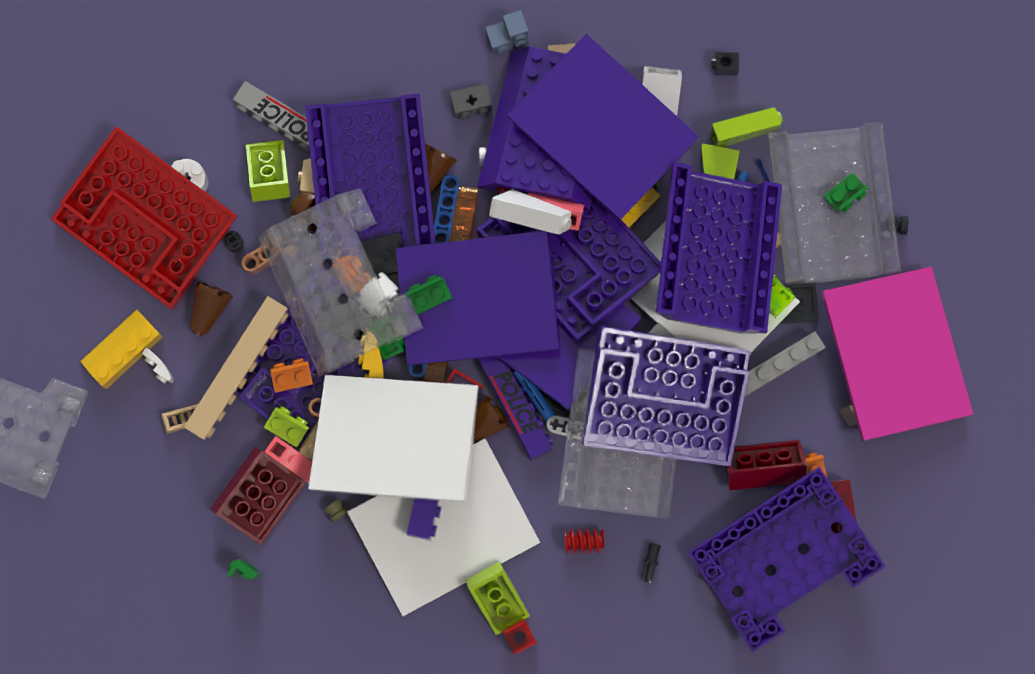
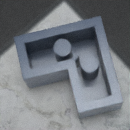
[485,10,528,54]

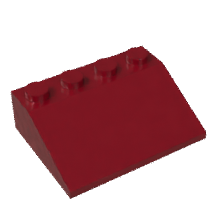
[210,446,306,545]

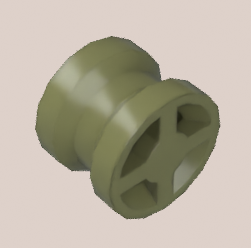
[324,499,348,523]

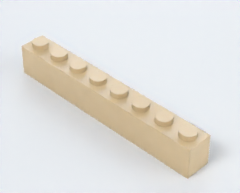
[184,296,289,440]

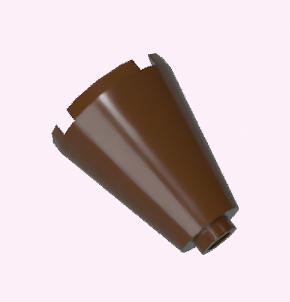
[425,143,457,194]
[189,281,233,337]
[473,396,511,444]

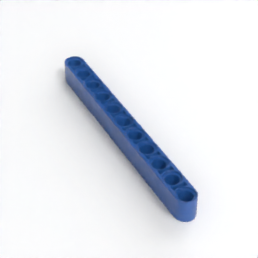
[409,174,460,380]

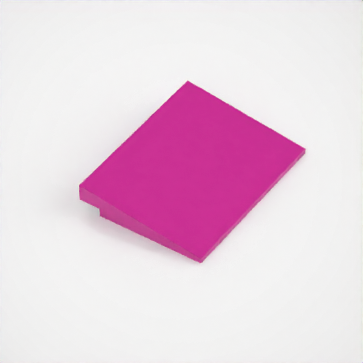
[821,267,973,441]

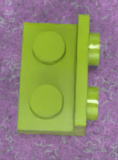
[264,406,309,448]

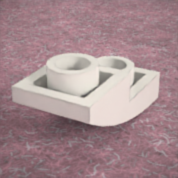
[142,348,174,383]

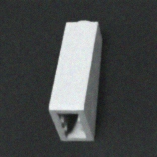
[489,189,572,234]

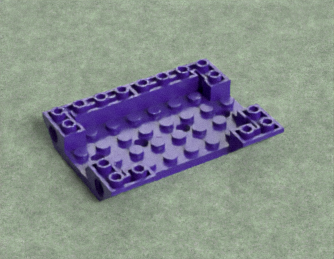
[688,467,886,653]

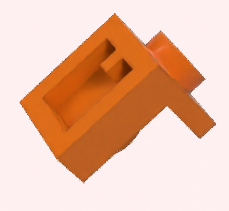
[805,452,827,477]

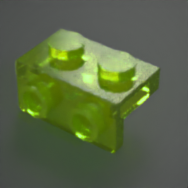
[769,274,795,318]

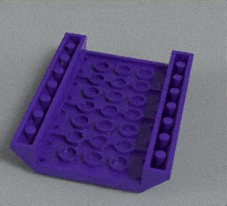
[477,46,593,211]
[305,93,436,259]
[656,162,782,334]

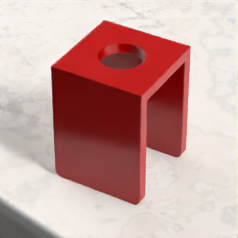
[446,369,484,391]
[503,620,537,655]

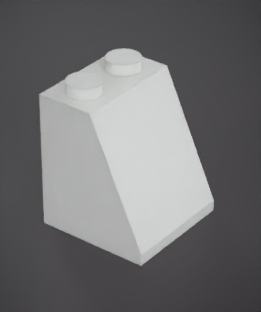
[642,66,682,116]

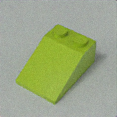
[246,140,290,202]
[466,561,530,635]

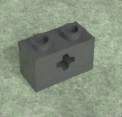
[450,84,492,119]

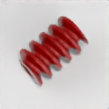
[565,529,604,554]

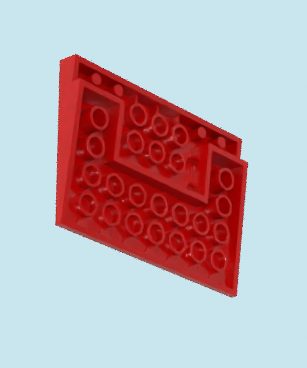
[51,126,238,310]

